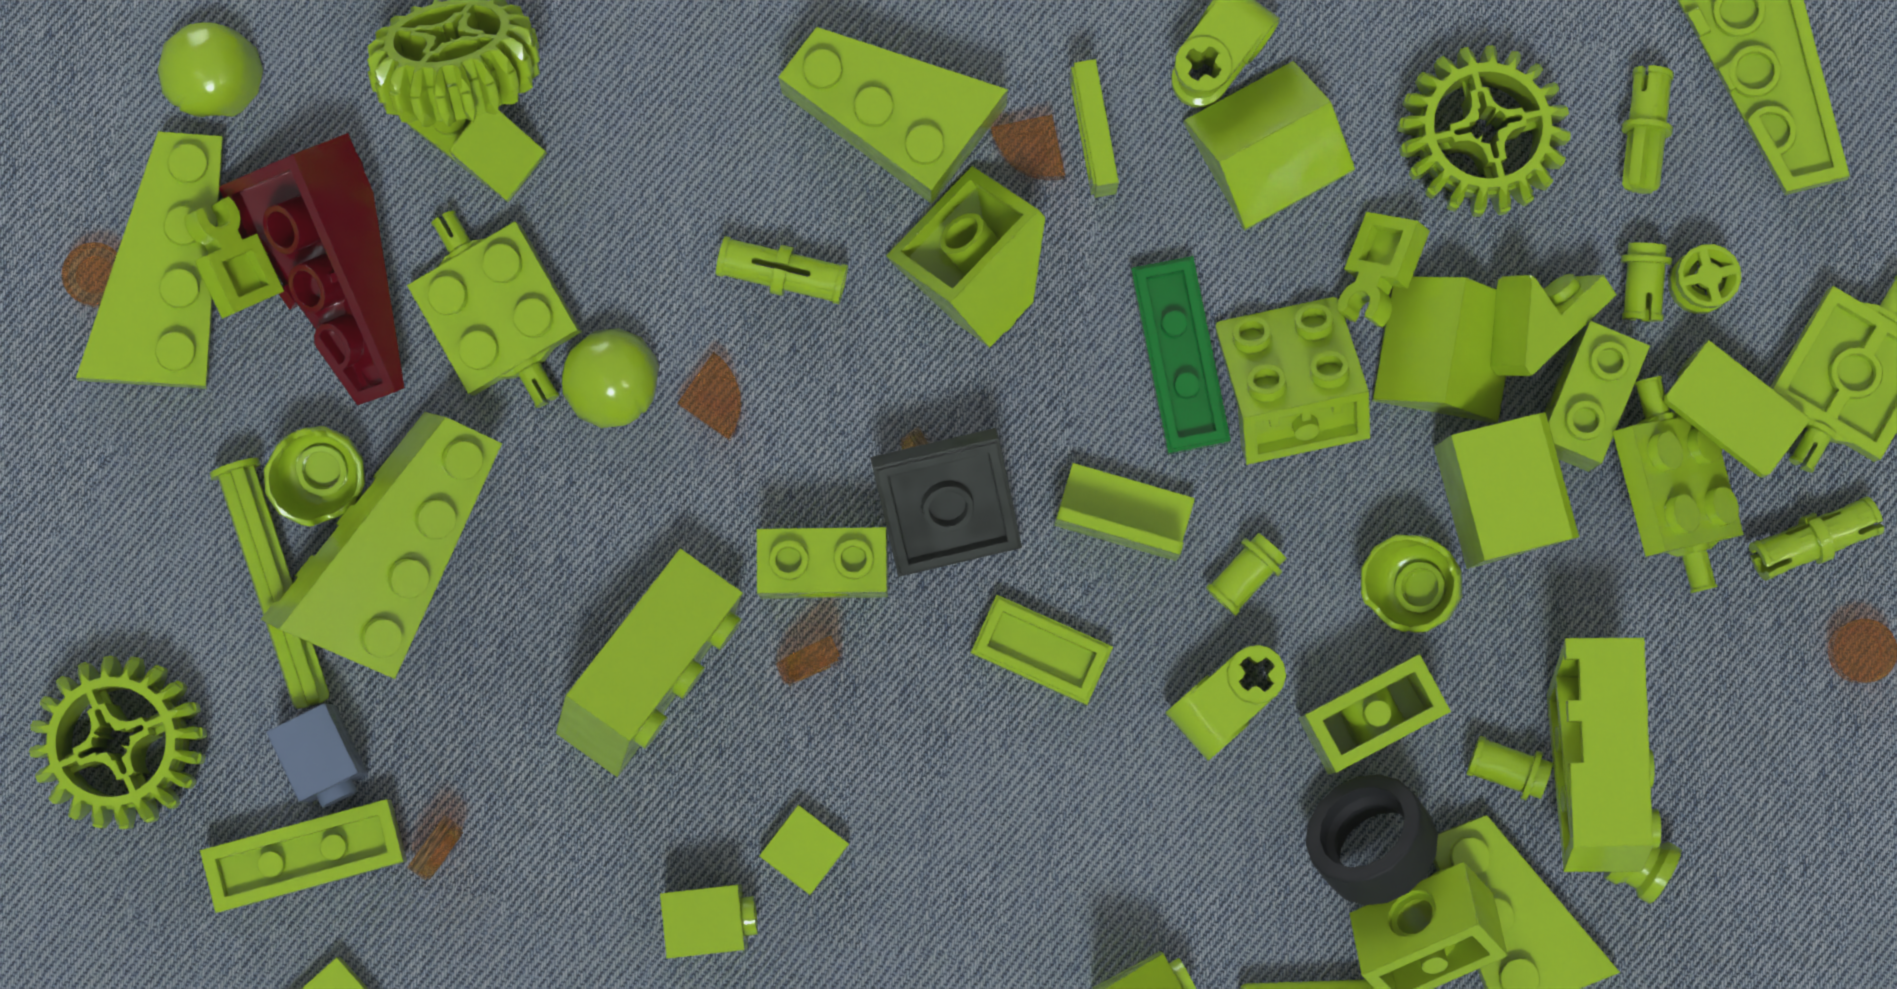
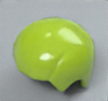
[157,22,263,117]
[562,328,659,428]
[264,426,365,526]
[1361,535,1463,633]

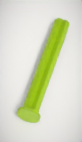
[209,457,330,709]

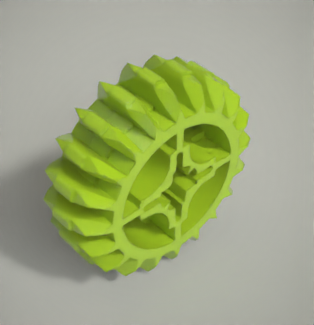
[367,0,540,127]
[1397,45,1571,217]
[28,656,207,829]

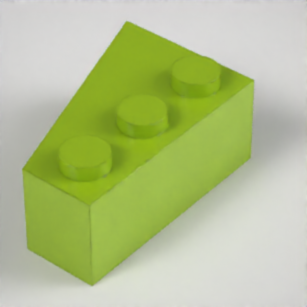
[778,27,1008,204]
[556,548,743,778]
[1546,637,1661,872]

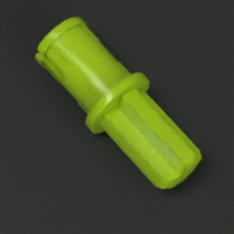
[1621,65,1674,194]

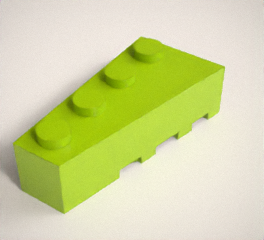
[261,411,502,679]

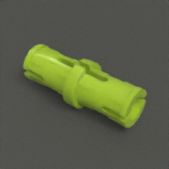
[715,236,848,304]
[1749,496,1884,581]

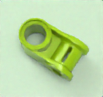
[1171,0,1281,108]
[1165,645,1286,761]

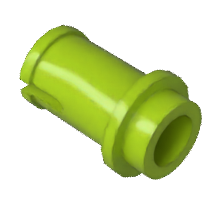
[1621,242,1672,322]
[1206,533,1287,616]
[1466,736,1553,801]

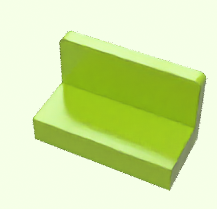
[1663,340,1811,478]
[1054,463,1195,561]

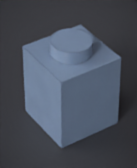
[266,703,368,808]

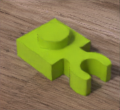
[184,197,284,319]
[1337,212,1430,328]

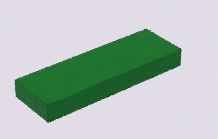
[1130,256,1231,455]

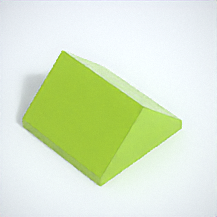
[1183,61,1355,231]
[1372,276,1506,424]
[1434,412,1579,569]

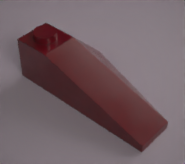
[219,133,405,406]

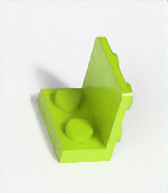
[1215,297,1370,465]

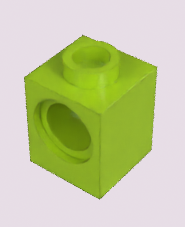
[660,884,758,959]

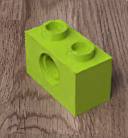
[1544,321,1650,472]
[757,527,888,599]
[1298,654,1451,774]
[1349,862,1508,989]

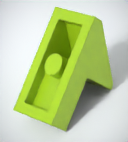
[407,110,547,203]
[1490,274,1617,376]

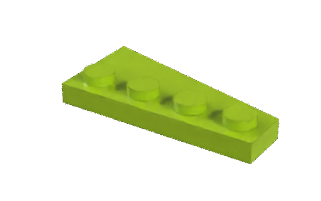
[1677,0,1850,195]
[76,131,223,389]

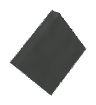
[870,428,1022,577]

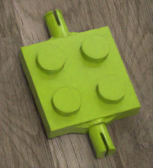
[407,210,582,408]
[1770,275,1897,473]
[1612,376,1744,594]

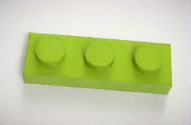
[200,799,407,913]

